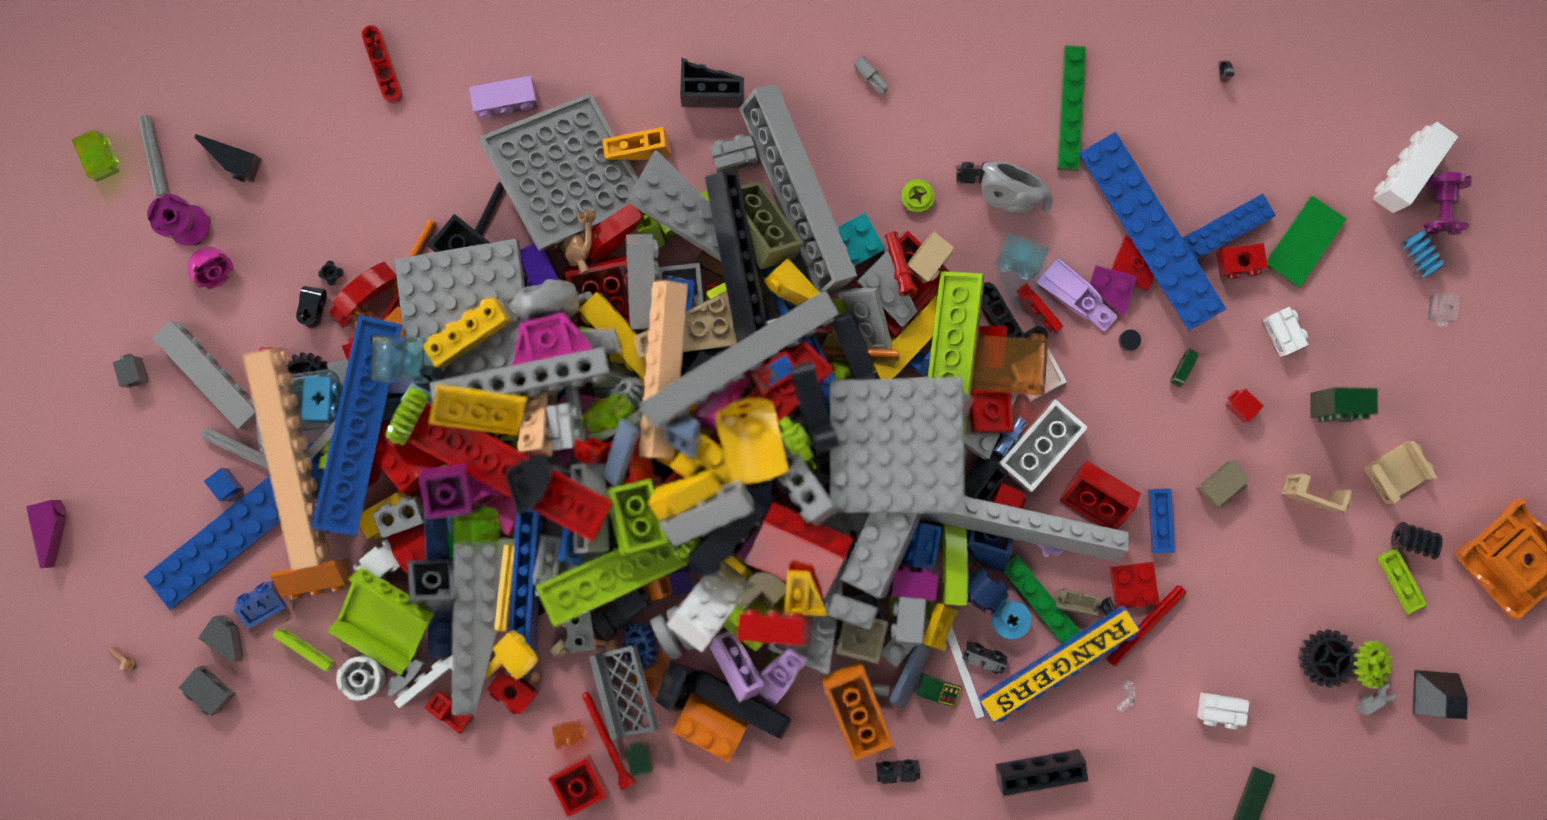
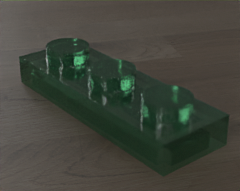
[1233,766,1276,820]

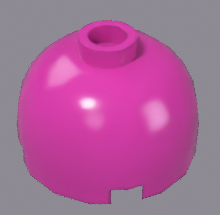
[187,247,233,289]

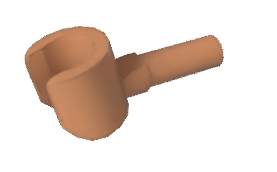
[593,639,619,651]
[108,647,135,671]
[524,669,543,684]

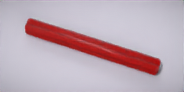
[1106,585,1187,667]

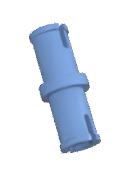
[993,416,1028,458]

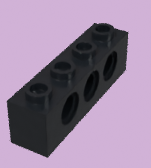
[995,749,1088,796]

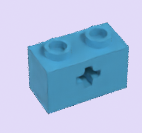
[302,377,339,423]

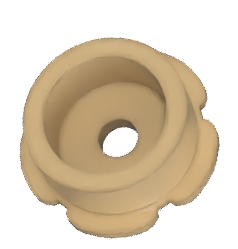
[549,639,569,658]

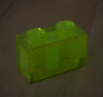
[71,129,120,182]
[581,393,635,434]
[451,507,500,543]

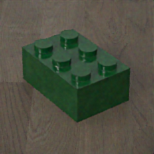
[1310,387,1378,422]

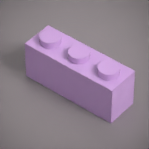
[469,76,539,118]
[710,631,764,703]

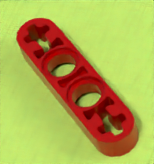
[361,25,403,104]

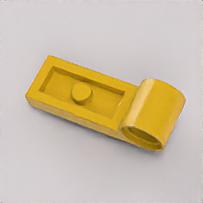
[696,432,732,483]

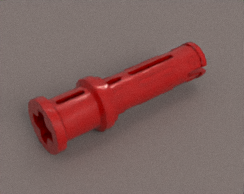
[885,231,917,297]

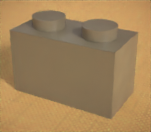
[1196,460,1251,508]

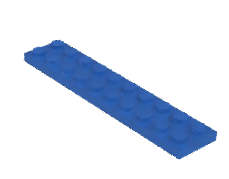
[1080,131,1227,332]
[312,315,403,536]
[143,442,324,610]

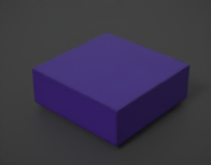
[668,571,693,596]

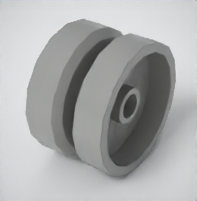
[650,605,695,661]

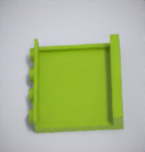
[328,567,435,676]

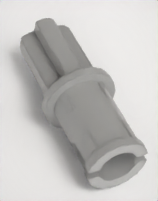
[853,56,889,94]

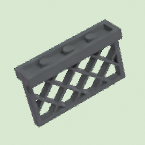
[589,645,659,741]

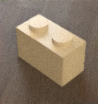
[907,232,954,283]

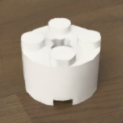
[352,540,401,580]
[336,655,386,701]

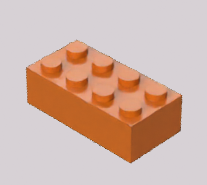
[821,661,895,762]

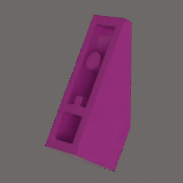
[26,500,66,569]

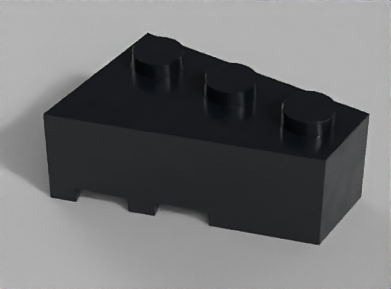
[680,57,744,108]

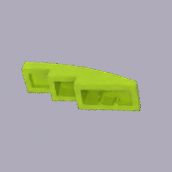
[941,524,968,606]

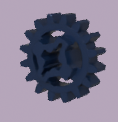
[622,622,659,669]

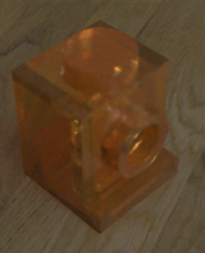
[552,720,586,749]

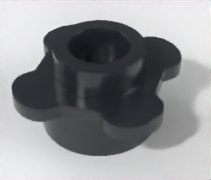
[318,261,344,286]

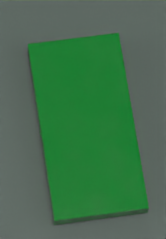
[1267,195,1347,288]

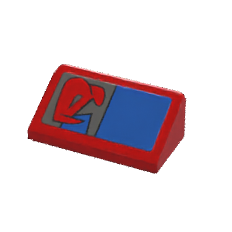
[750,351,796,395]

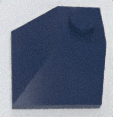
[968,530,1013,572]

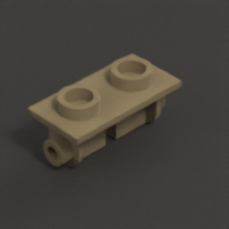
[1056,588,1102,617]

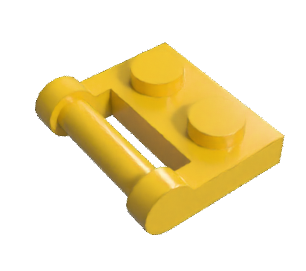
[922,603,959,651]

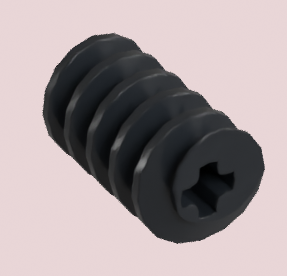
[1391,522,1443,560]

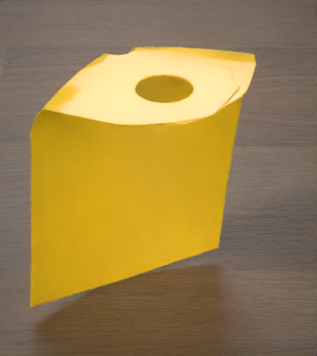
[716,399,789,484]

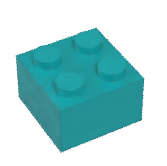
[838,212,886,269]

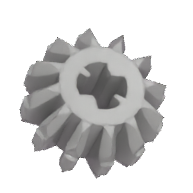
[609,377,645,413]

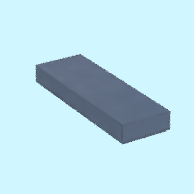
[603,419,639,487]
[889,644,932,707]

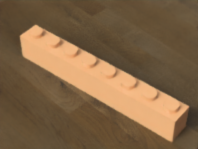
[639,281,687,459]

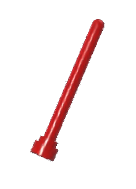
[582,692,636,790]

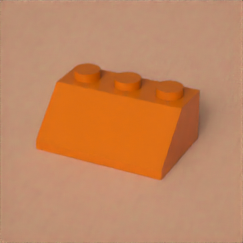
[270,559,351,600]
[672,692,749,763]

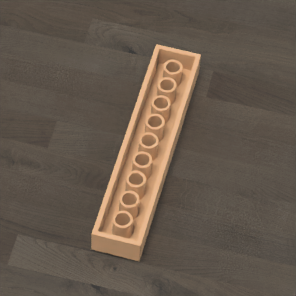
[243,347,331,570]

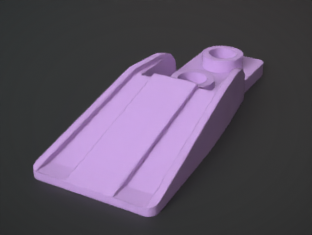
[1037,259,1117,331]
[755,647,807,708]

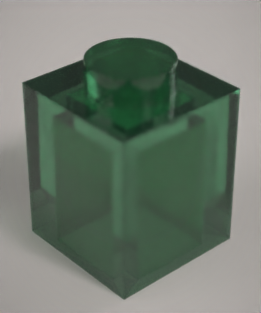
[625,741,654,777]

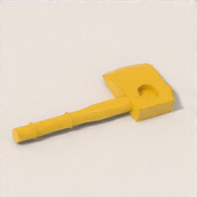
[484,630,538,681]

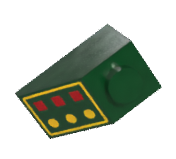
[915,673,962,707]

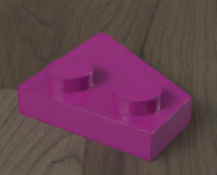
[1090,265,1137,316]

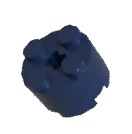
[967,569,1009,617]

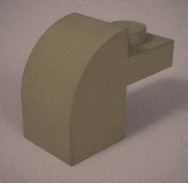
[736,573,786,611]

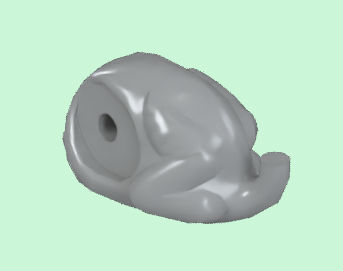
[981,161,1053,213]
[509,279,593,322]

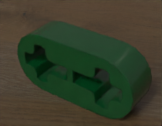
[1170,348,1199,388]

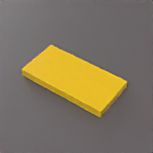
[429,384,526,436]

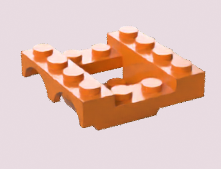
[1453,498,1547,620]

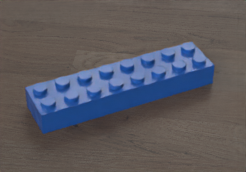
[1182,194,1276,260]

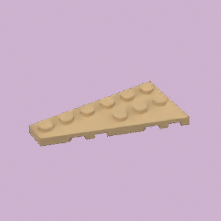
[634,292,737,358]

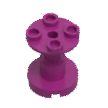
[1423,172,1472,235]
[147,194,210,246]

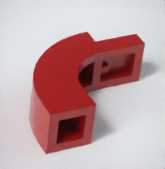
[329,261,397,328]

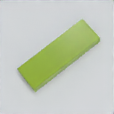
[1376,548,1428,615]
[272,628,336,671]

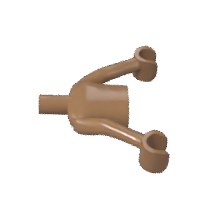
[548,210,595,275]

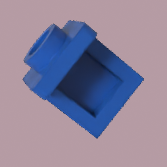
[909,351,931,376]

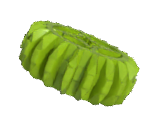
[386,387,429,445]

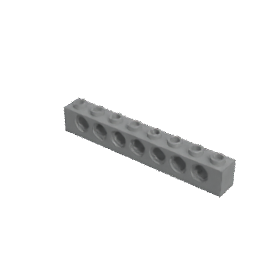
[430,347,611,400]
[740,379,838,526]

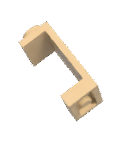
[1363,441,1437,504]
[1281,474,1352,512]

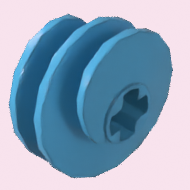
[991,600,1032,639]

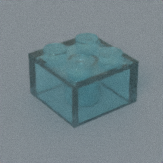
[994,233,1049,280]
[372,335,425,383]

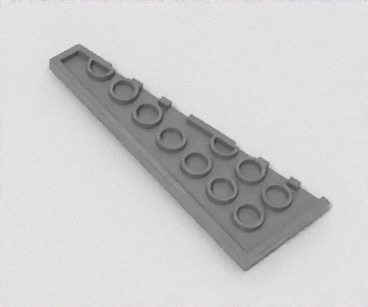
[626,150,770,292]
[768,512,854,675]
[452,538,515,715]

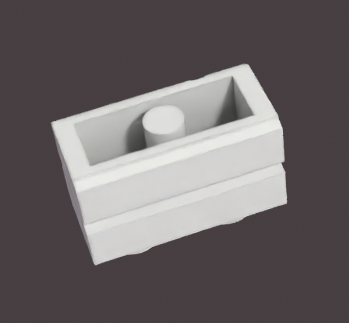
[1262,307,1309,357]
[1197,692,1249,729]

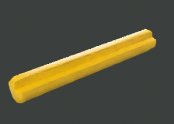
[494,544,514,631]

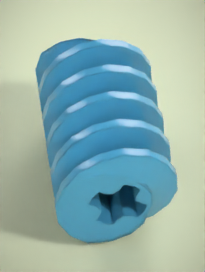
[1400,231,1445,279]

